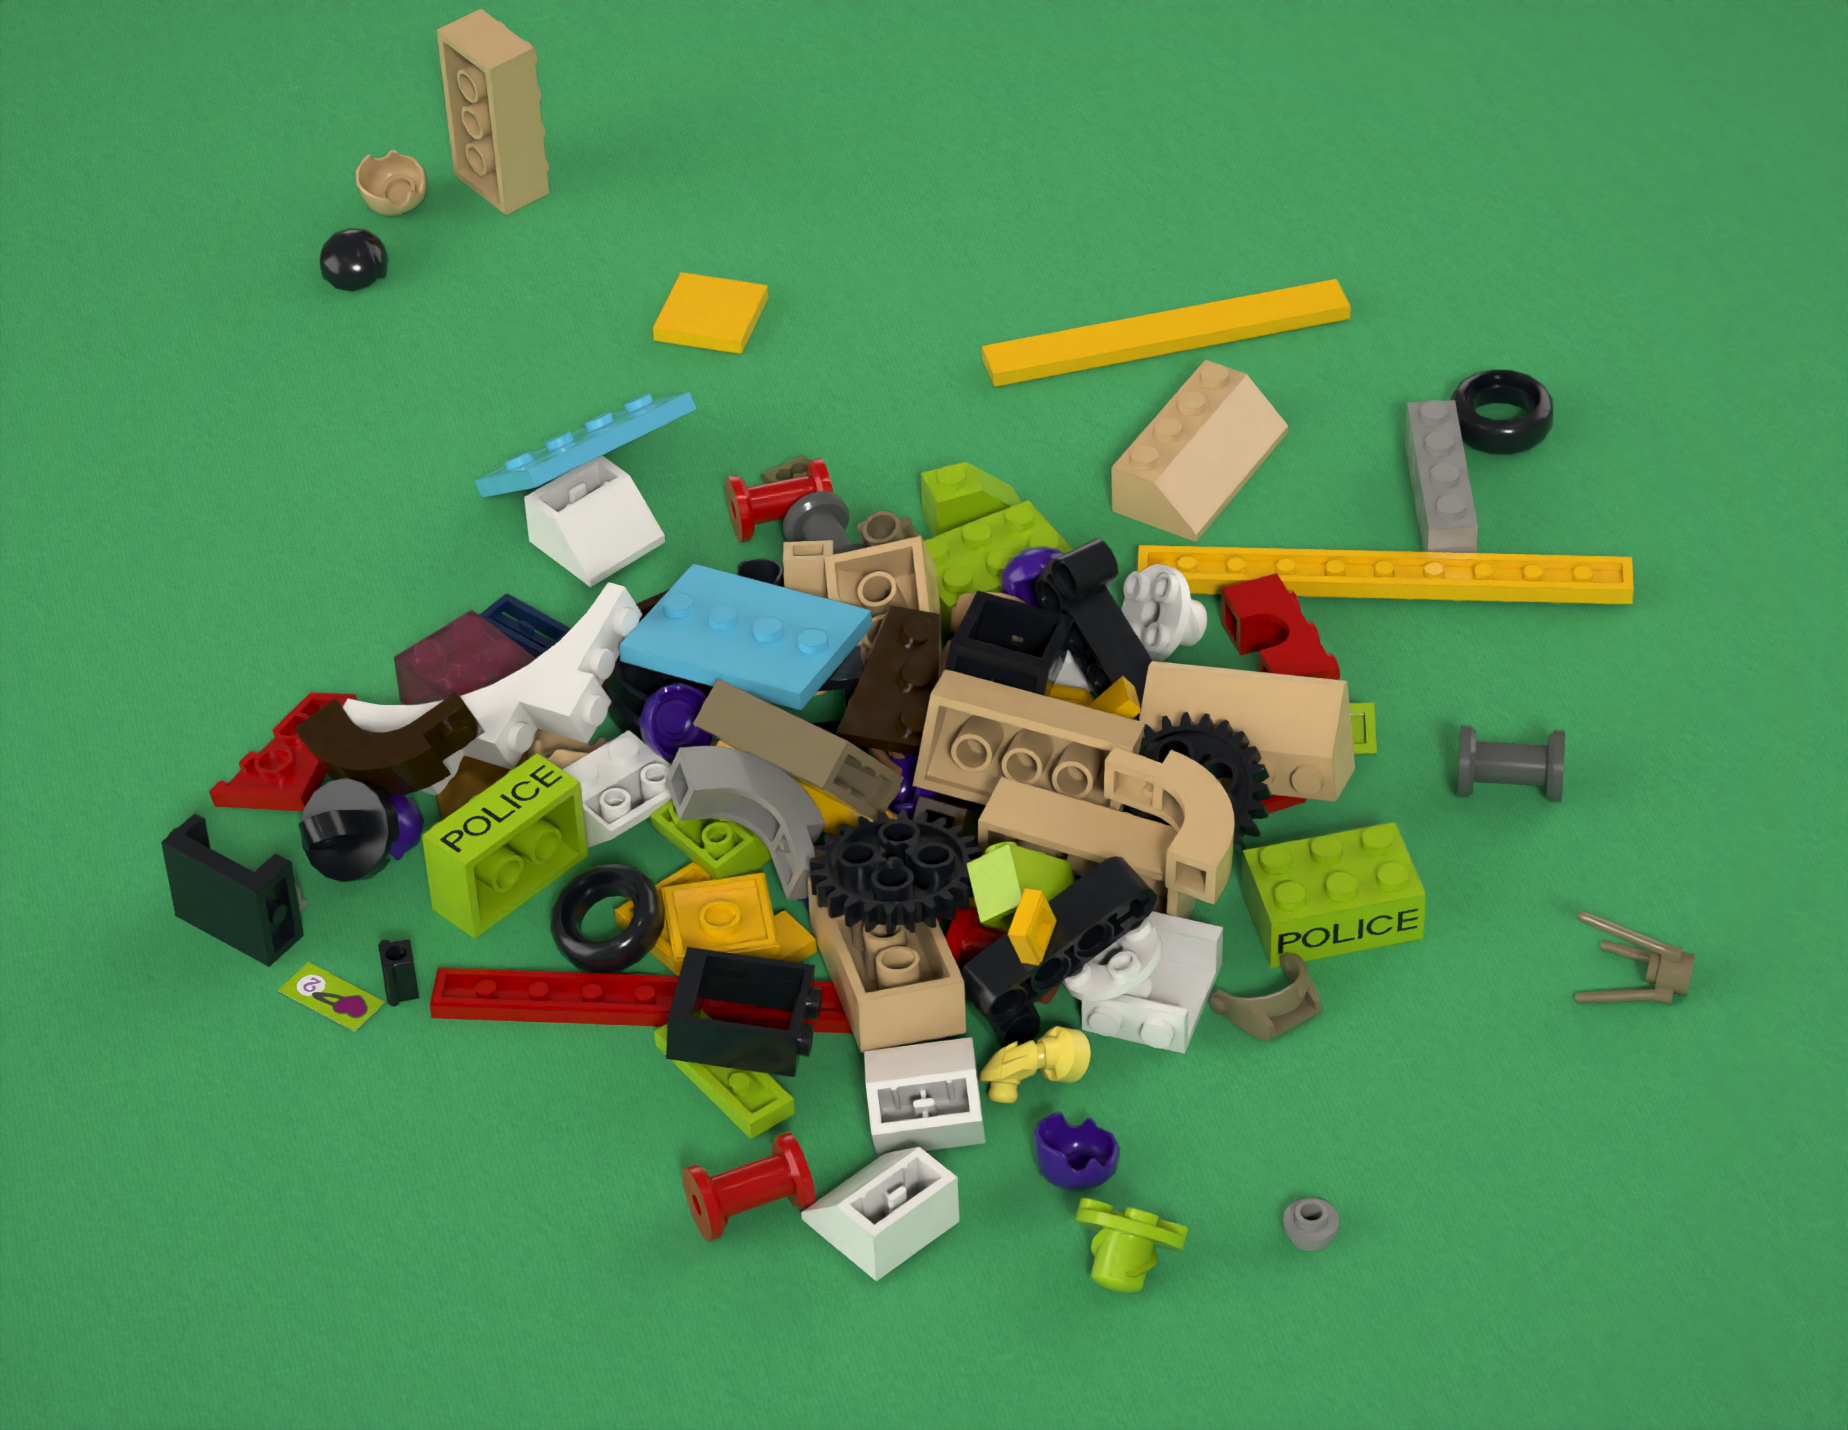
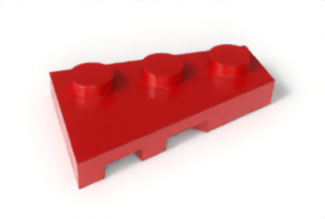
[209,692,358,812]

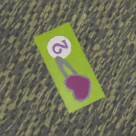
[278,962,385,1032]

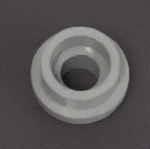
[1283,1198,1339,1251]

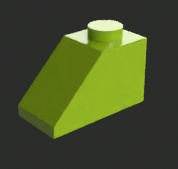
[921,462,1022,537]

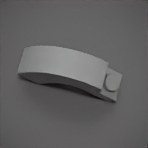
[665,746,825,900]

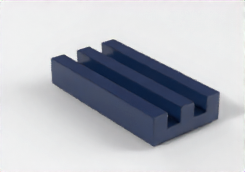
[473,593,571,663]

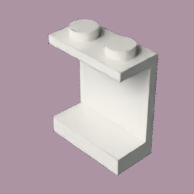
[1081,911,1223,1054]

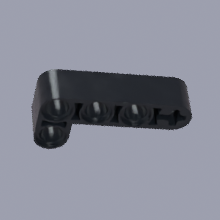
[1035,538,1153,721]
[960,856,1157,1048]

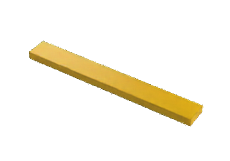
[981,279,1351,387]

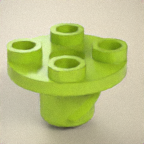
[1074,1198,1188,1294]

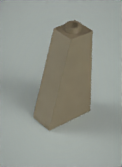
[693,679,904,821]

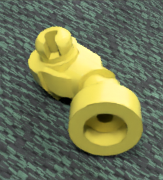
[979,1027,1091,1104]

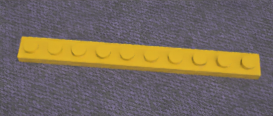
[1137,545,1634,605]

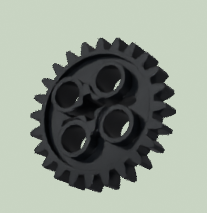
[1122,712,1272,853]
[810,810,982,934]

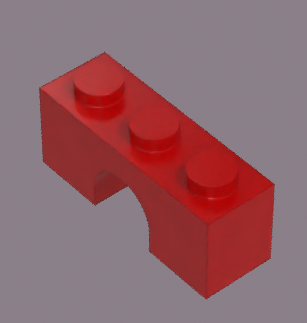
[1221,573,1340,680]

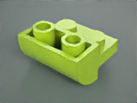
[650,799,772,879]

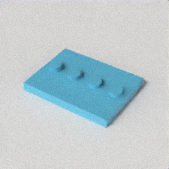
[474,392,697,498]
[619,564,872,710]

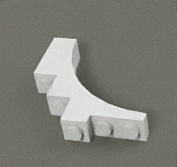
[343,582,642,796]

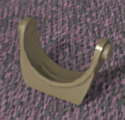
[1210,953,1322,1041]

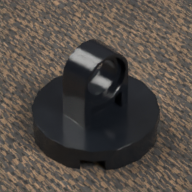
[298,778,399,882]

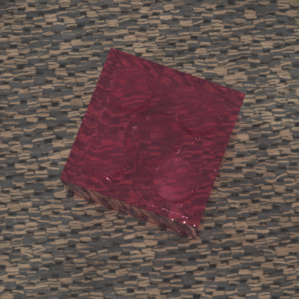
[394,610,535,705]

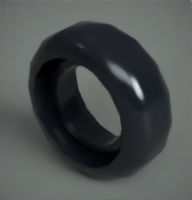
[1450,369,1553,455]
[550,863,665,973]

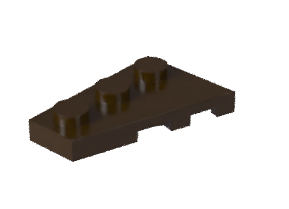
[835,606,940,756]

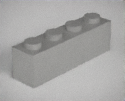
[1405,400,1478,553]

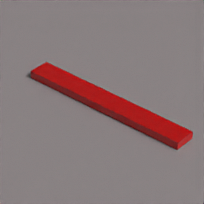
[430,968,853,1034]

